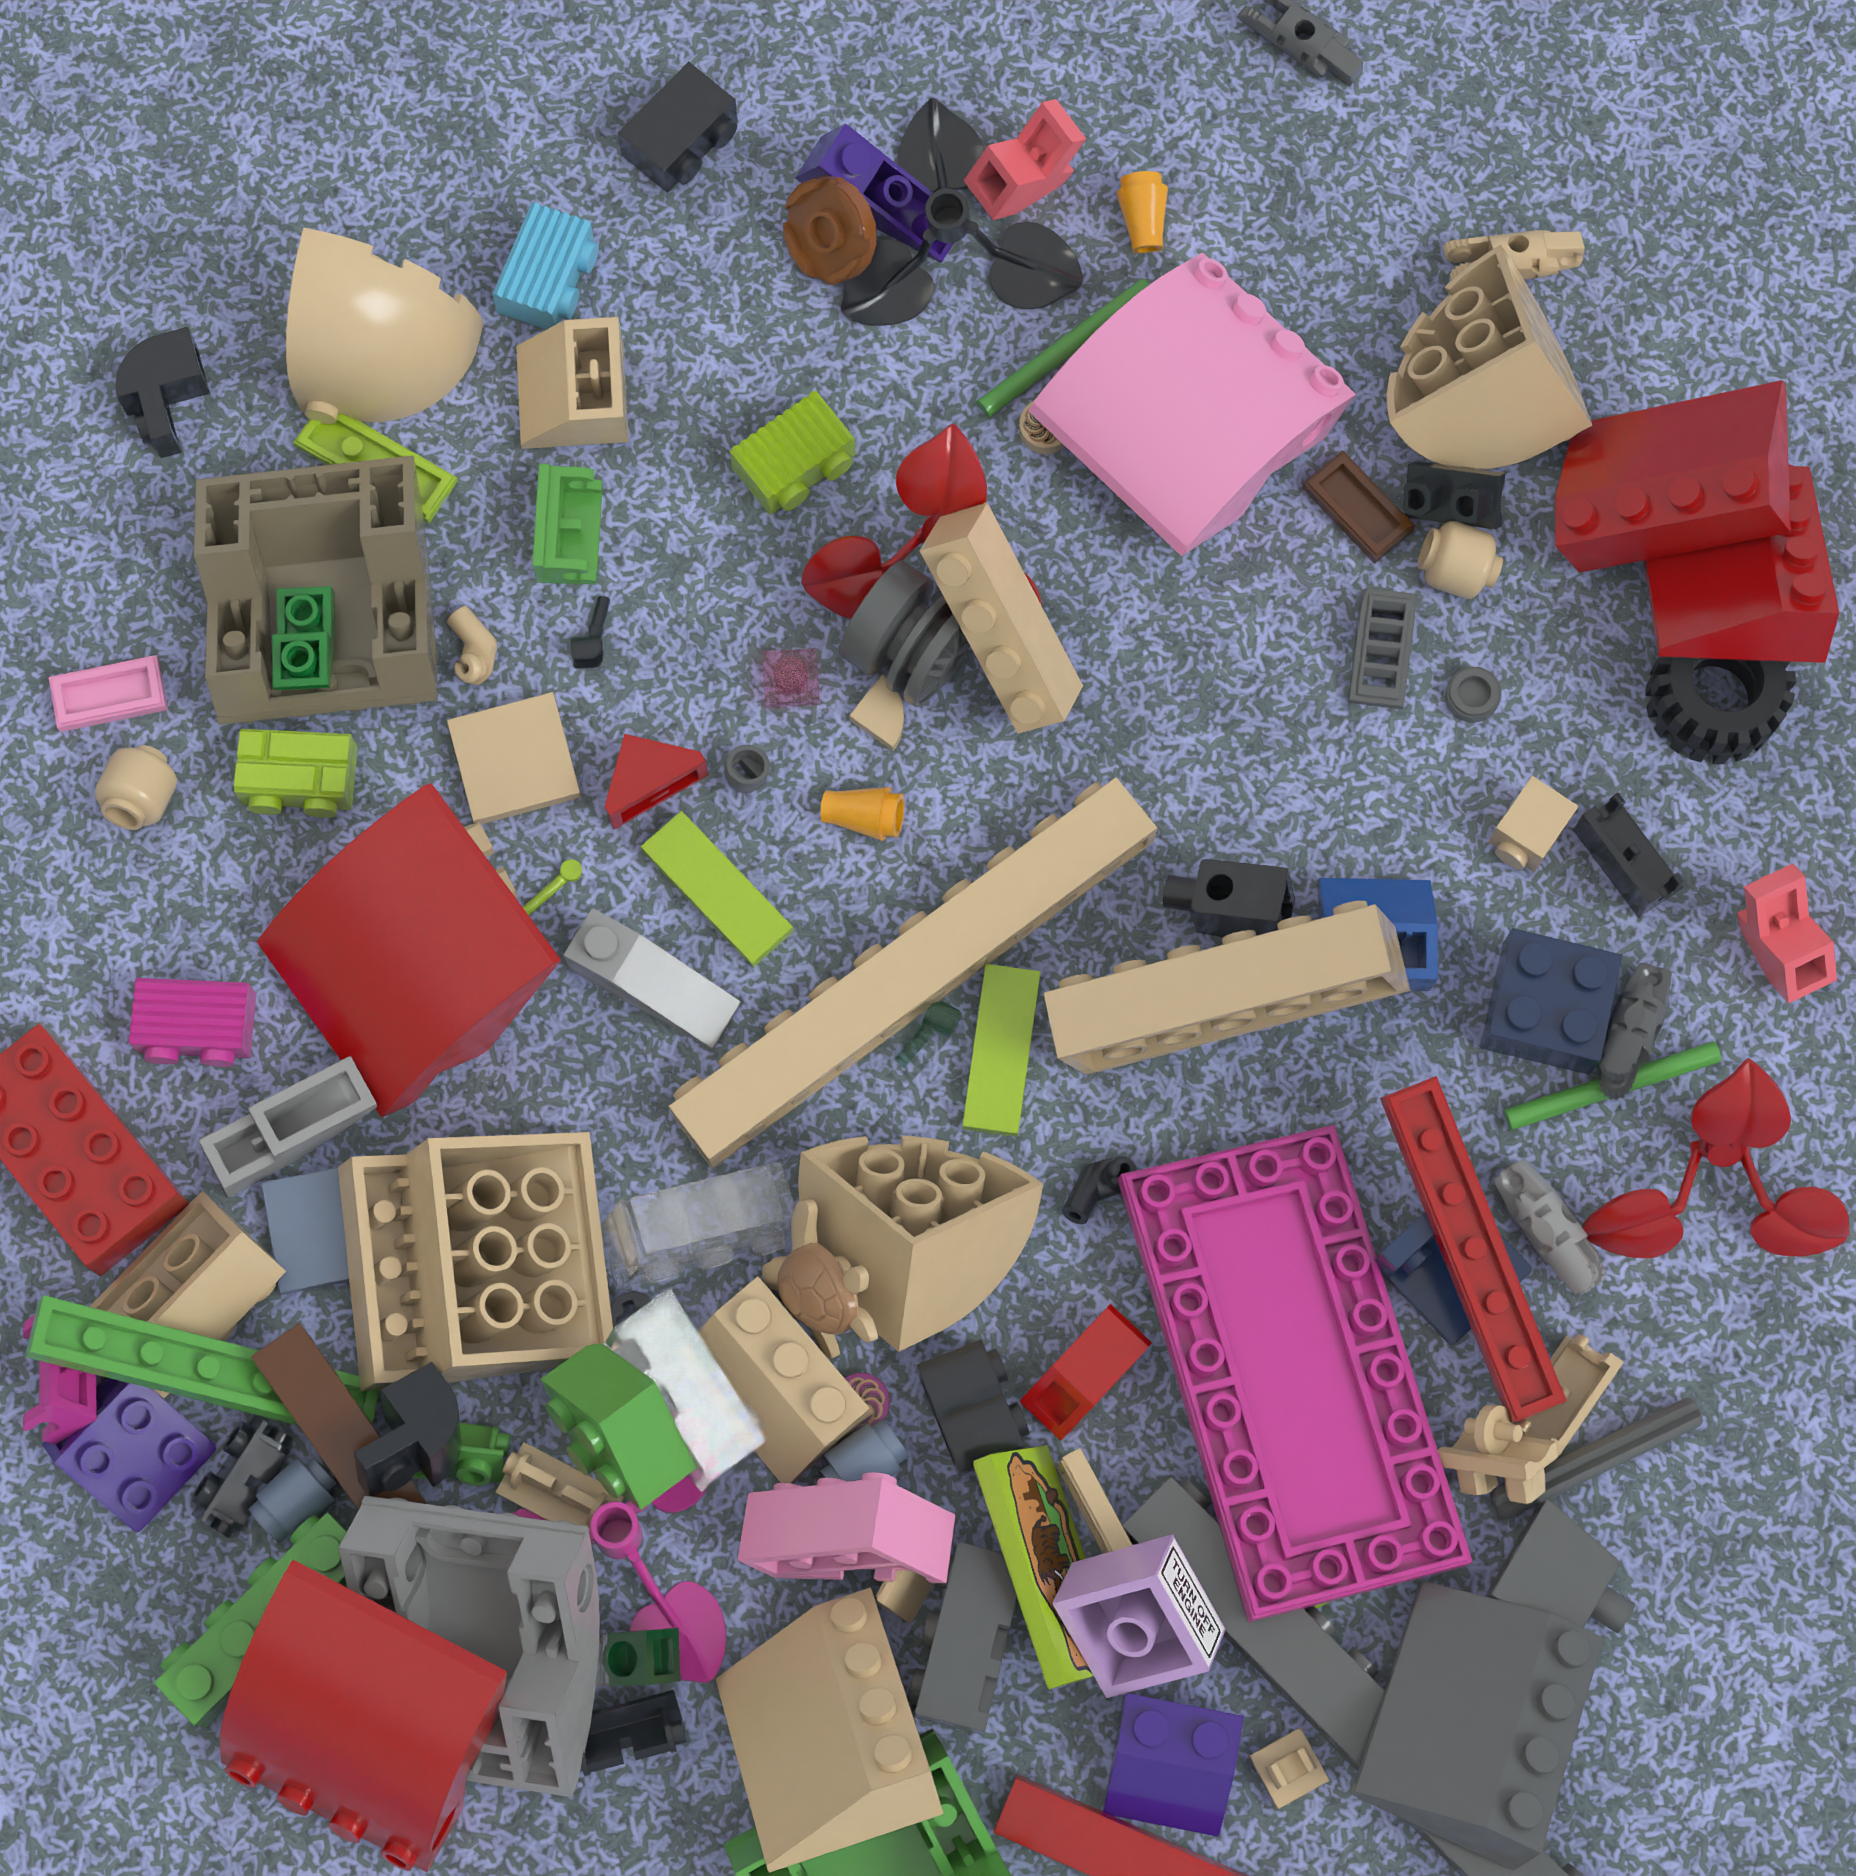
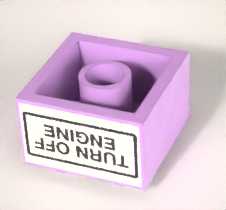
[1052,1534,1226,1698]

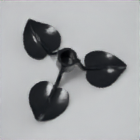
[841,97,1083,326]

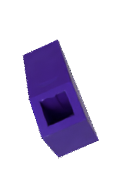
[795,123,954,263]

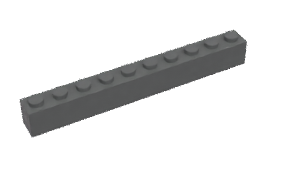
[1122,1477,1583,1876]

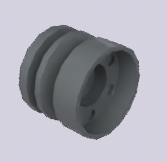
[839,561,970,707]

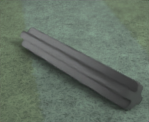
[1490,1398,1703,1519]

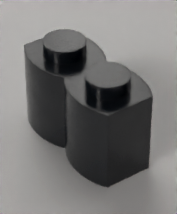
[916,1340,1030,1477]

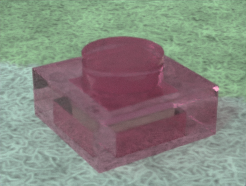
[762,648,820,709]

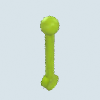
[523,859,582,915]

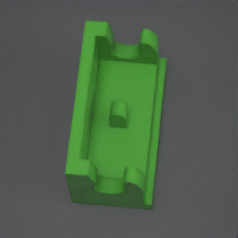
[532,463,603,585]

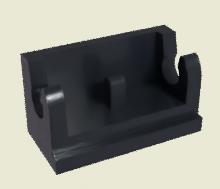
[1573,792,1686,918]

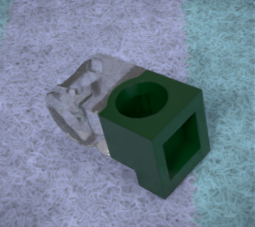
[595,1627,681,1686]

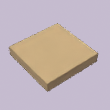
[447,692,582,824]

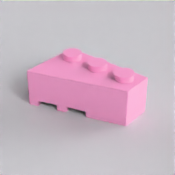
[737,1472,956,1583]

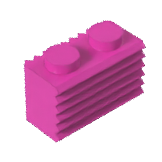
[129,978,256,1067]

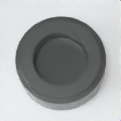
[1445,667,1501,723]

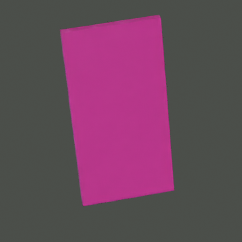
[1118,1125,1473,1623]

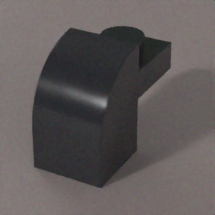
[115,327,210,458]
[354,1362,461,1497]

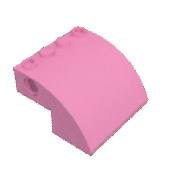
[1028,253,1356,556]

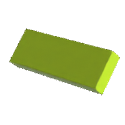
[293,414,458,524]
[640,811,794,968]
[962,964,1041,1137]

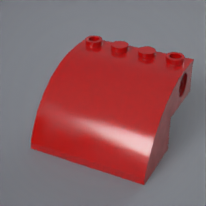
[220,1559,507,1872]

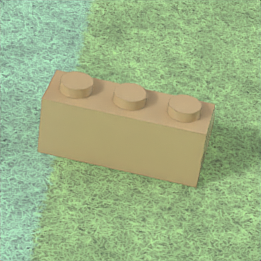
[90,1190,286,1398]
[677,1276,873,1484]

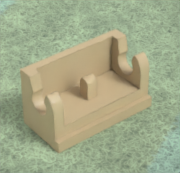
[1512,1334,1624,1456]

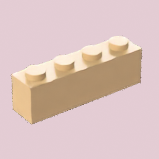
[919,503,1083,734]

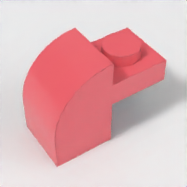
[963,99,1086,220]
[1737,863,1837,1004]

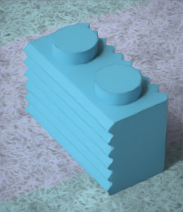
[492,202,599,330]

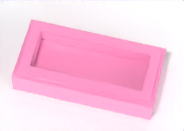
[49,655,168,732]

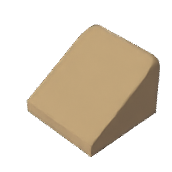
[875,1570,934,1623]

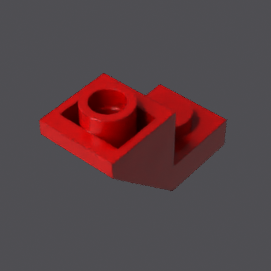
[1019,1303,1152,1441]

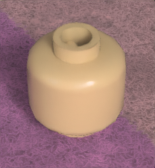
[1417,521,1503,599]
[95,745,177,830]

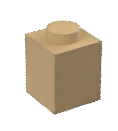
[1488,776,1579,872]

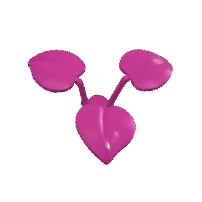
[512,1409,726,1683]

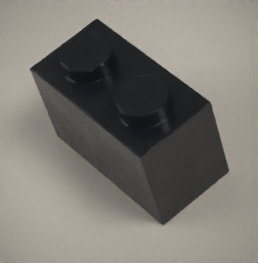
[618,61,738,193]

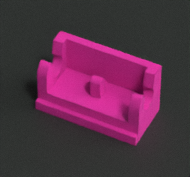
[23,1315,97,1445]

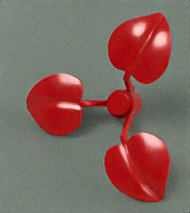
[801,424,1042,619]
[1582,1058,1850,1258]

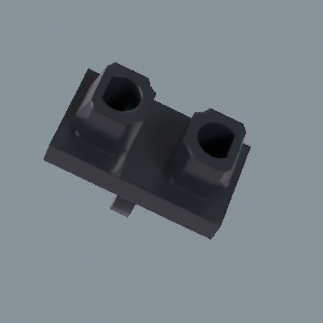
[1403,461,1505,530]

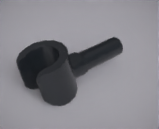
[571,596,610,669]

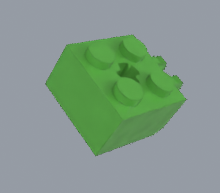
[540,1343,696,1510]

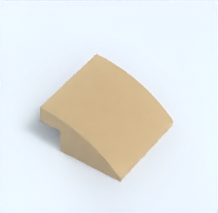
[338,1132,616,1392]

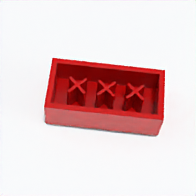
[0,1023,189,1277]

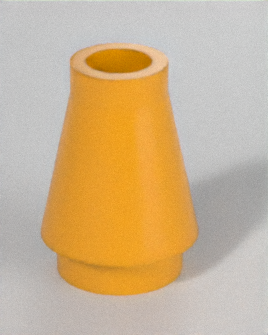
[1116,171,1168,253]
[820,787,905,841]

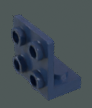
[1375,1212,1532,1345]

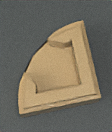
[849,674,904,752]

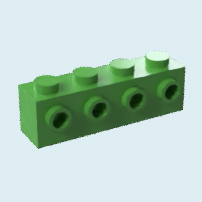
[154,1512,348,1728]

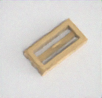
[1057,1448,1132,1554]

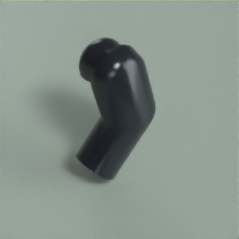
[1062,1156,1137,1224]

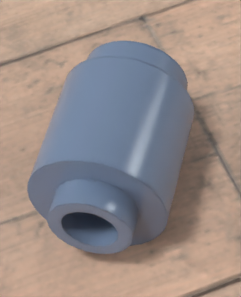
[820,1419,909,1482]
[248,1457,337,1543]

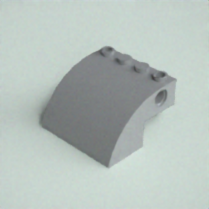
[338,1496,600,1797]

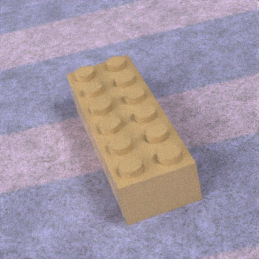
[1044,901,1410,1074]

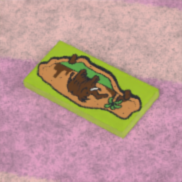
[973,1445,1094,1690]

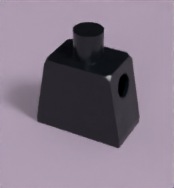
[1163,859,1295,938]

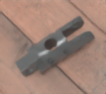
[1237,0,1363,86]
[1599,963,1672,1100]

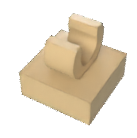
[1248,1727,1330,1809]

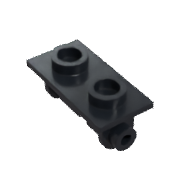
[191,1415,292,1538]
[580,1690,687,1776]

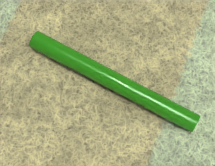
[976,278,1150,418]
[1503,1041,1721,1131]

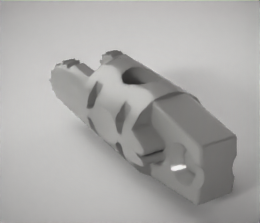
[1493,1159,1607,1295]

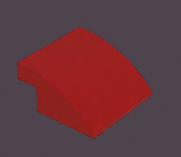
[256,783,561,1118]

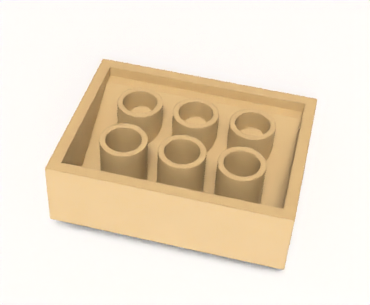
[715,1587,944,1873]

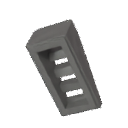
[1348,588,1417,709]

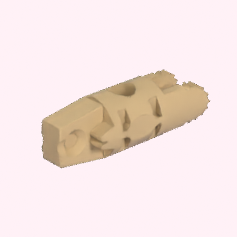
[1443,230,1585,280]

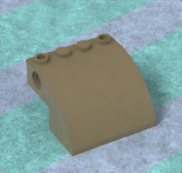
[194,456,438,725]

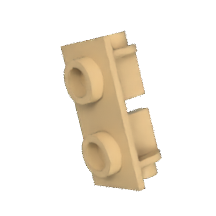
[495,1442,624,1547]

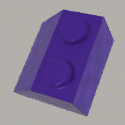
[1103,1693,1244,1837]

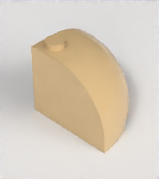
[286,227,484,424]
[1387,245,1592,469]
[798,1135,1043,1352]

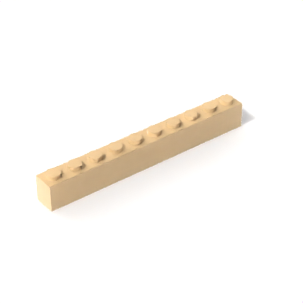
[669,777,1157,1169]

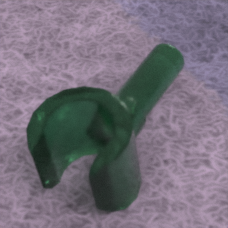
[894,1001,962,1068]

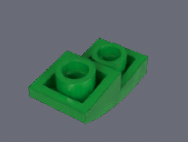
[272,586,335,691]

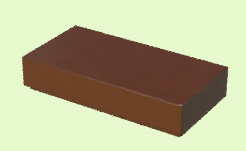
[1302,450,1416,564]

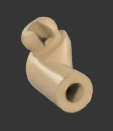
[447,606,498,685]

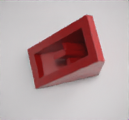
[604,734,709,830]

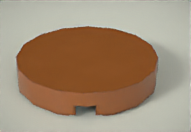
[783,175,876,285]

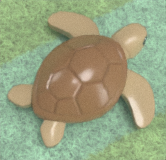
[762,1199,878,1359]

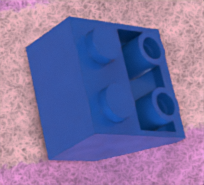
[1318,878,1438,991]

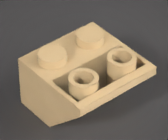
[516,317,629,449]

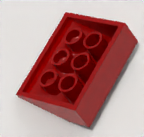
[1555,380,1791,573]
[1644,465,1840,663]

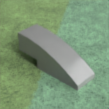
[198,1056,377,1198]

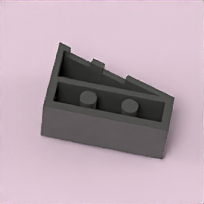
[907,1542,1017,1735]

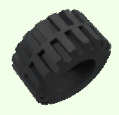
[1645,657,1797,764]

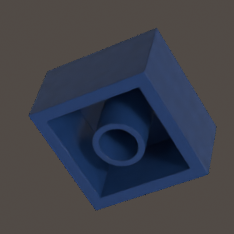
[1480,928,1623,1075]

